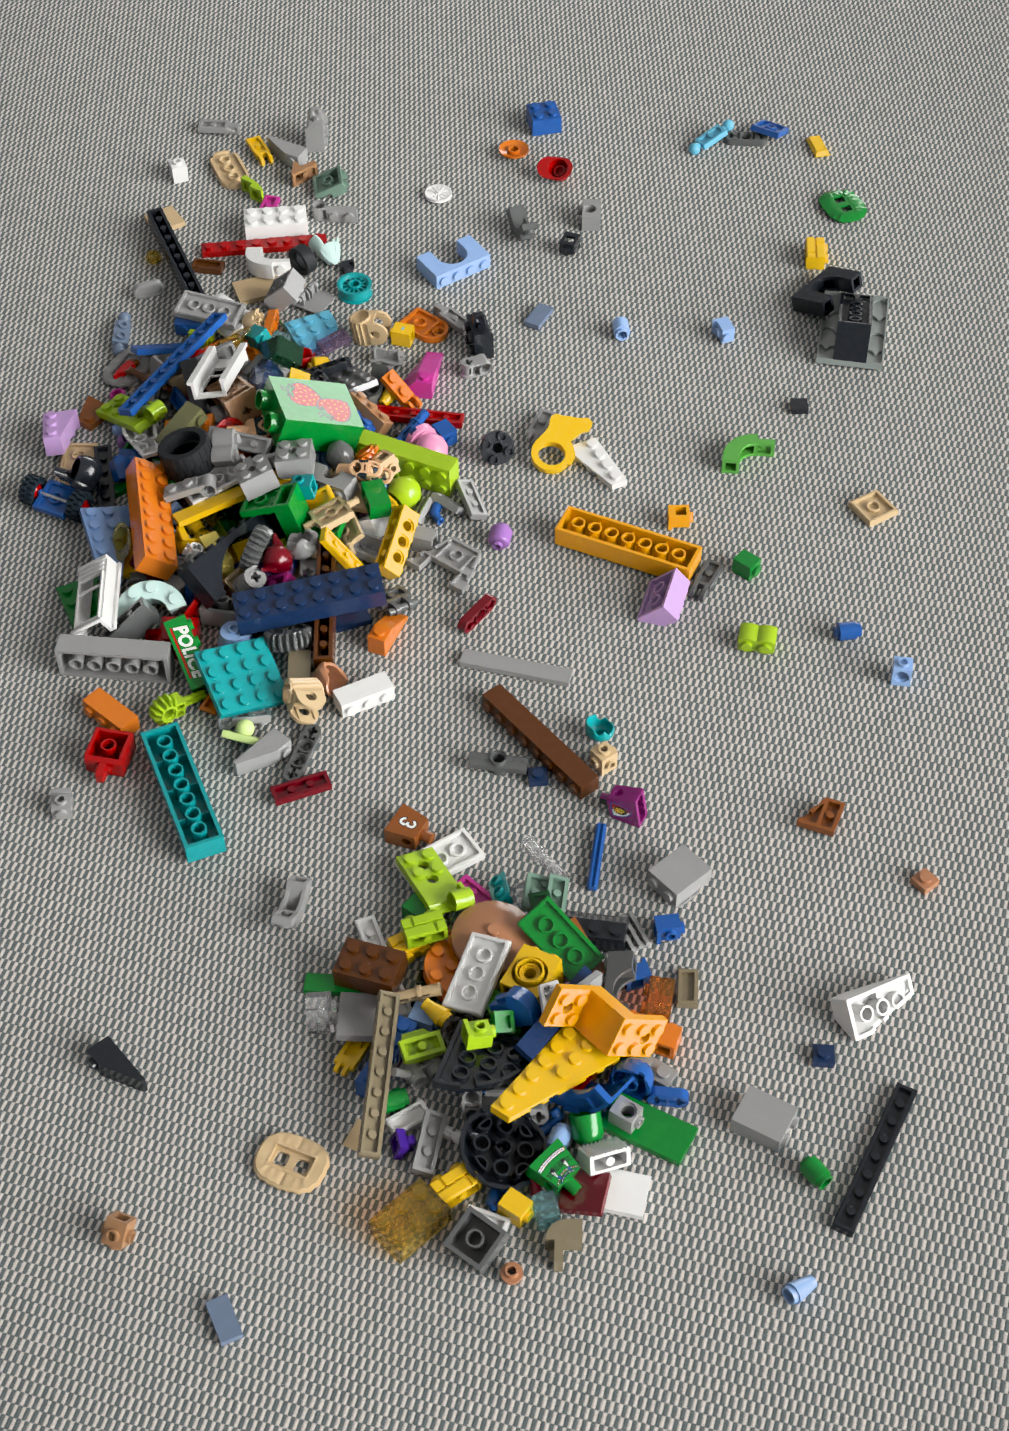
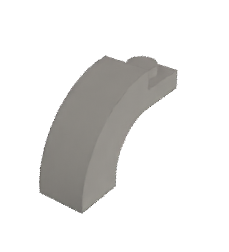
[271,875,312,929]

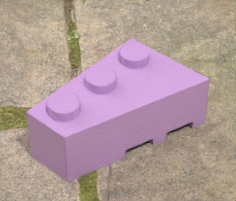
[43,409,80,456]

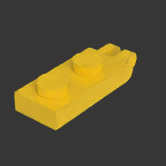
[333,1041,371,1077]

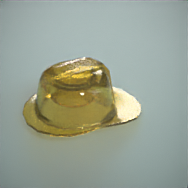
[215,327,251,348]
[113,522,133,562]

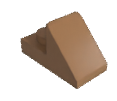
[291,160,318,187]

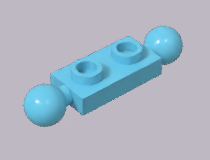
[688,119,734,155]

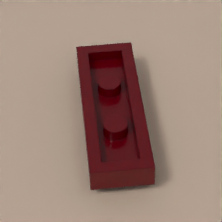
[269,770,332,806]

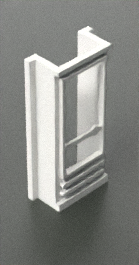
[186,342,248,400]
[71,554,122,636]

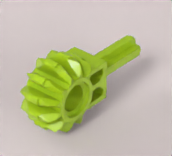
[148,689,207,725]

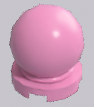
[405,424,448,455]

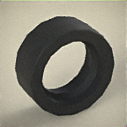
[288,243,317,276]

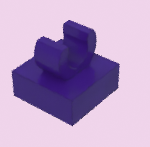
[389,1128,417,1160]

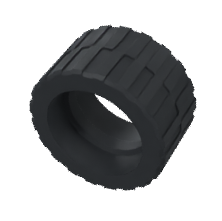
[157,427,215,482]

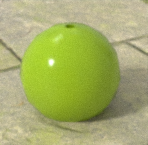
[387,475,422,508]

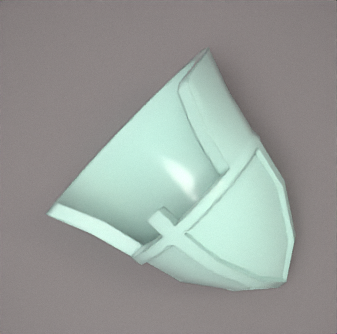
[308,235,341,266]

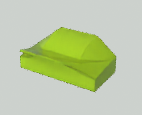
[397,1028,446,1064]

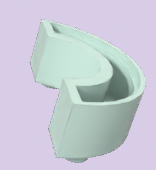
[117,580,188,619]

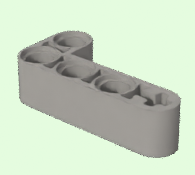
[462,1091,549,1125]

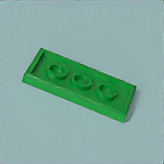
[517,895,605,982]
[602,1093,699,1167]

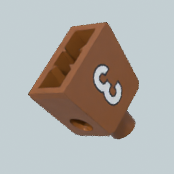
[384,803,435,850]

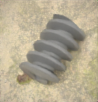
[233,567,267,593]

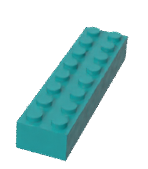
[140,721,227,863]

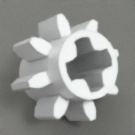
[182,542,206,563]

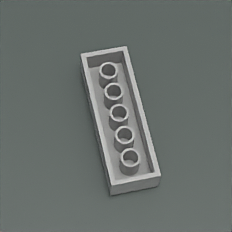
[54,634,176,684]

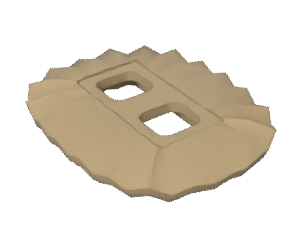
[253,1132,330,1195]

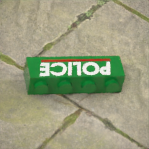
[163,614,207,693]

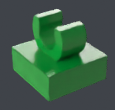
[489,1010,516,1034]

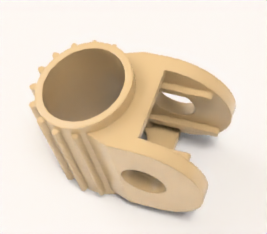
[348,309,392,346]
[282,677,326,725]

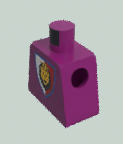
[599,785,648,828]

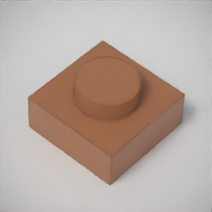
[910,868,940,895]

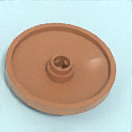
[451,901,535,976]

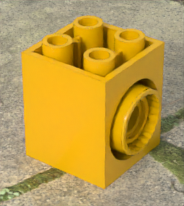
[500,944,564,1007]

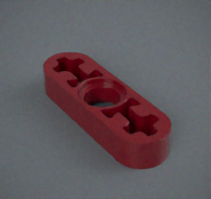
[457,593,497,634]

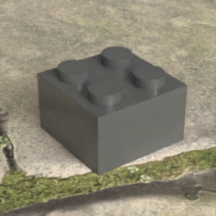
[443,1205,510,1275]

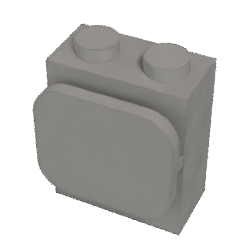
[647,844,712,907]

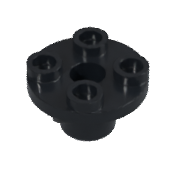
[480,430,514,465]

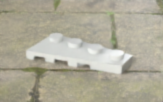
[573,437,627,490]

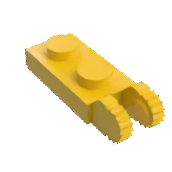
[245,135,274,167]

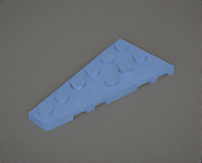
[79,505,130,588]

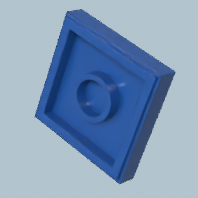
[750,119,789,139]

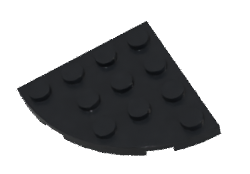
[432,1020,543,1092]

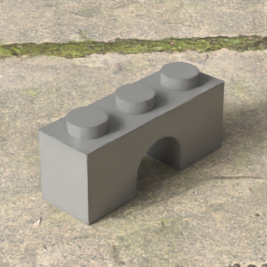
[314,462,360,501]

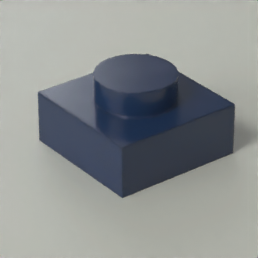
[527,766,549,787]
[812,1044,835,1068]

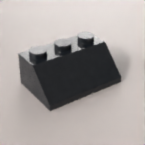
[566,911,630,953]

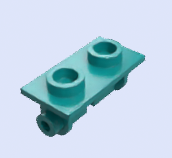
[488,871,513,904]

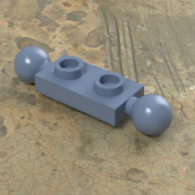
[111,312,132,356]

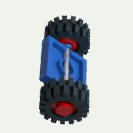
[18,473,94,524]

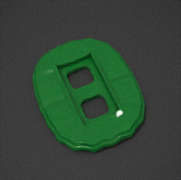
[819,189,867,224]

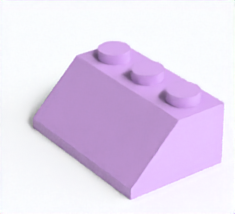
[637,568,690,627]

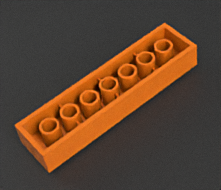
[125,457,178,581]

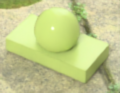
[221,719,261,745]

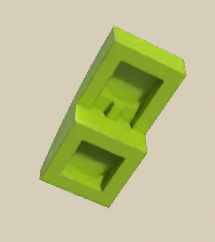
[240,175,264,203]

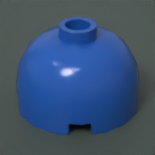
[609,1057,654,1100]

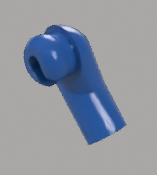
[539,1106,564,1137]
[485,1188,507,1212]

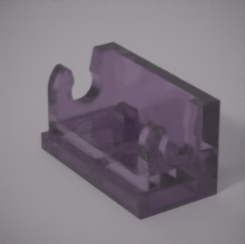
[315,328,352,357]

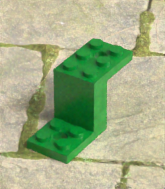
[239,482,346,540]

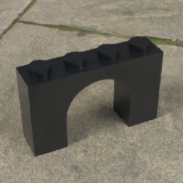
[791,266,863,317]

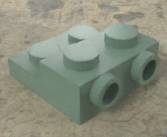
[312,165,349,199]

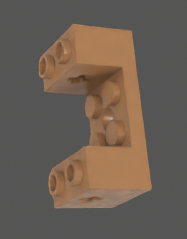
[205,375,262,425]

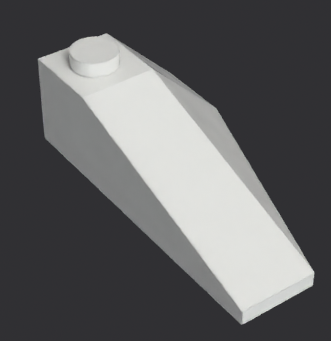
[122,422,161,459]
[830,973,914,1041]

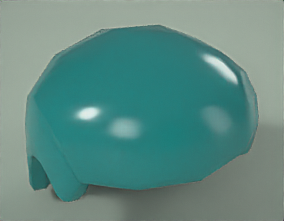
[585,714,615,742]

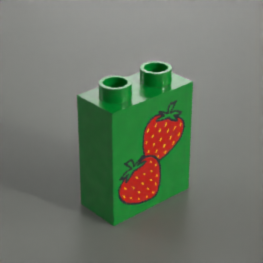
[255,376,364,452]

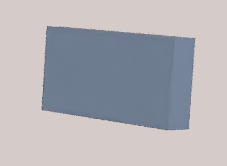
[524,303,553,330]
[205,1294,244,1347]

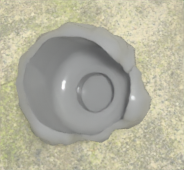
[286,529,318,560]

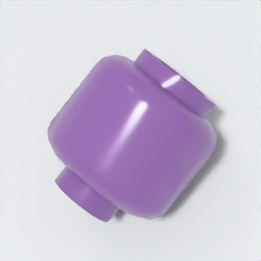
[487,522,513,550]

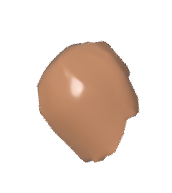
[314,662,348,698]

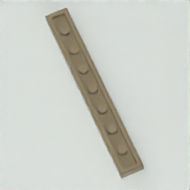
[357,990,401,1160]

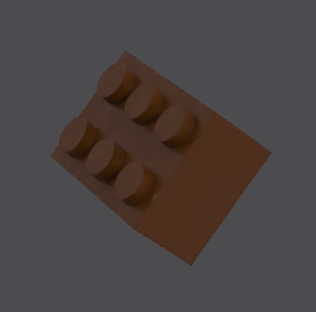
[332,937,408,996]

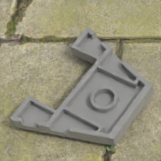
[406,537,482,595]

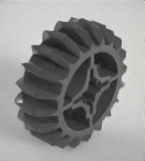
[239,524,273,571]
[264,623,314,653]

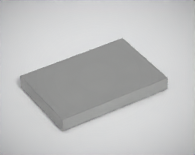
[336,992,377,1042]

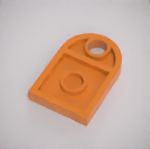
[399,307,449,344]

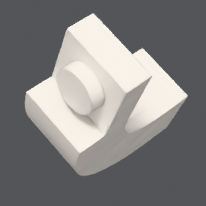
[245,247,291,279]

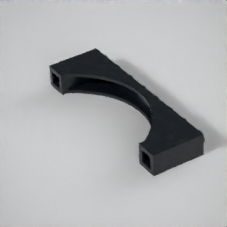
[178,513,288,609]

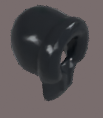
[54,455,103,493]

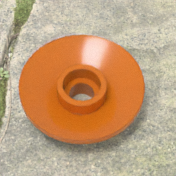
[499,140,529,159]

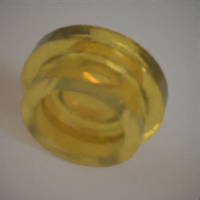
[146,250,162,264]

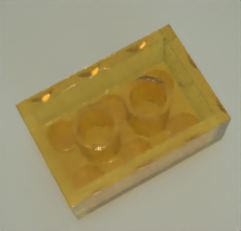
[369,1178,452,1264]

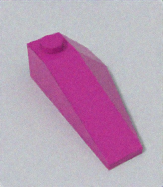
[404,352,444,399]

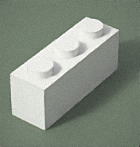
[333,671,395,718]

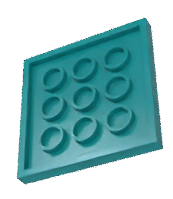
[193,637,284,719]

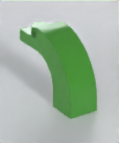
[721,434,775,474]

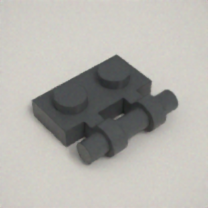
[377,585,419,617]

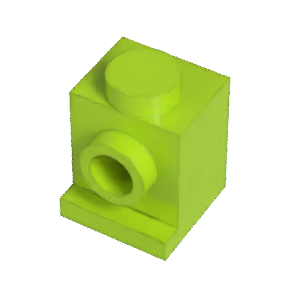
[461,1019,496,1051]

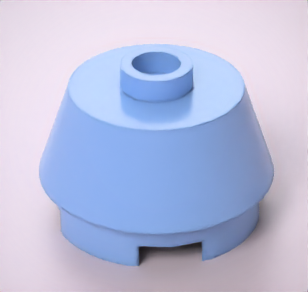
[217,620,254,647]

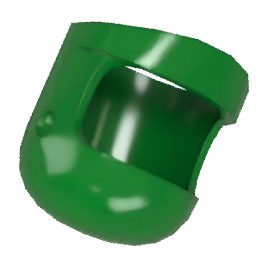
[568,1111,604,1146]

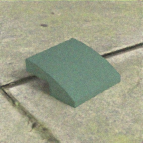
[521,872,570,913]

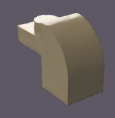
[545,1219,582,1272]

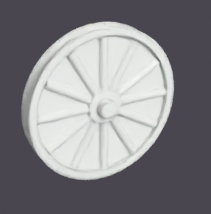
[425,184,452,203]

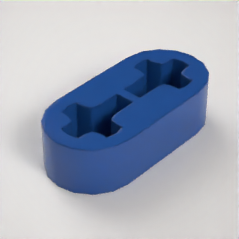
[647,1086,689,1108]

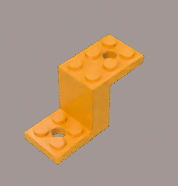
[539,984,668,1057]

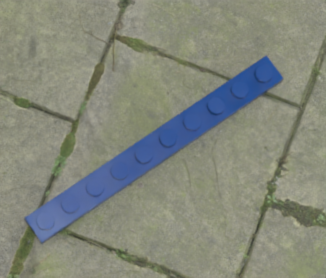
[117,312,228,417]

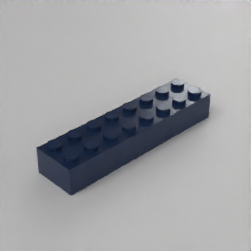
[232,563,387,636]

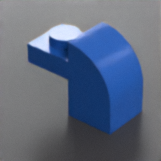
[489,986,542,1027]

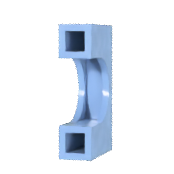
[416,235,490,289]

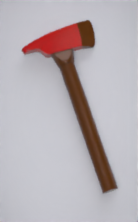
[113,358,172,392]

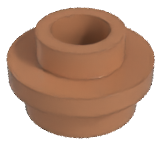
[500,1262,523,1285]

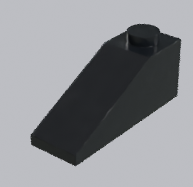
[86,1036,148,1092]

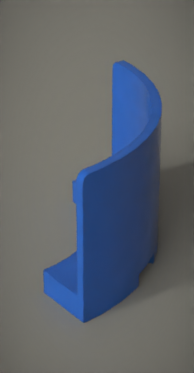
[548,1076,635,1114]

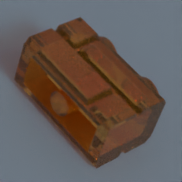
[640,975,675,1023]

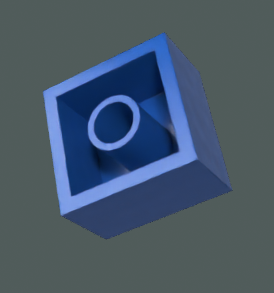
[526,101,562,136]

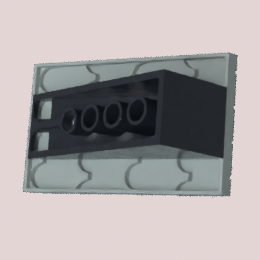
[816,290,890,371]

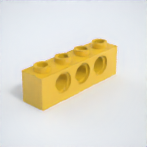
[375,504,420,580]

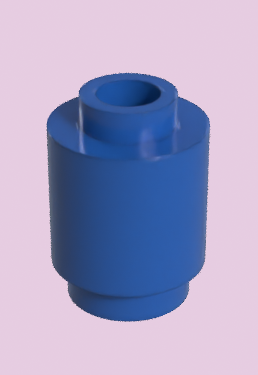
[833,621,862,641]

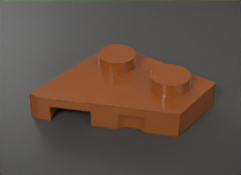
[79,396,105,432]
[796,797,845,837]

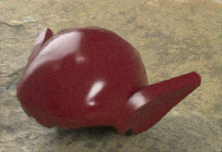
[260,533,293,574]

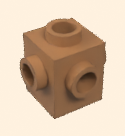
[100,1210,137,1250]

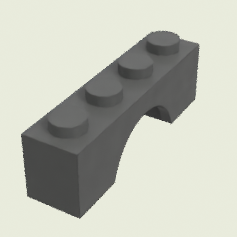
[602,950,637,1011]

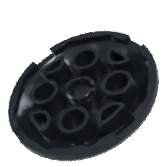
[459,1105,548,1191]

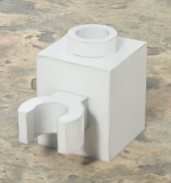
[168,157,189,184]

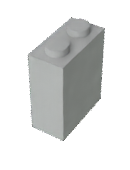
[729,1085,800,1153]

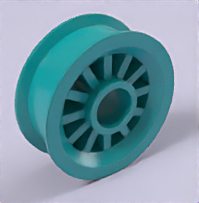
[337,272,373,305]

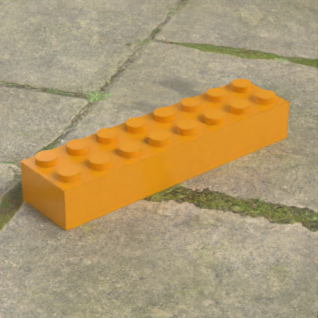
[555,506,702,581]

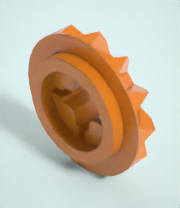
[354,444,379,460]

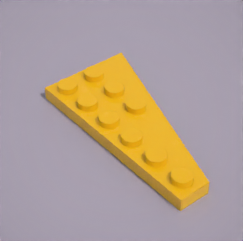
[490,1027,620,1123]

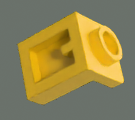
[174,526,200,554]

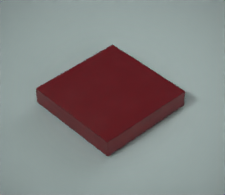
[557,1170,612,1217]

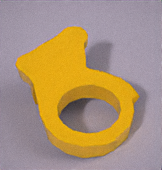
[531,414,593,474]

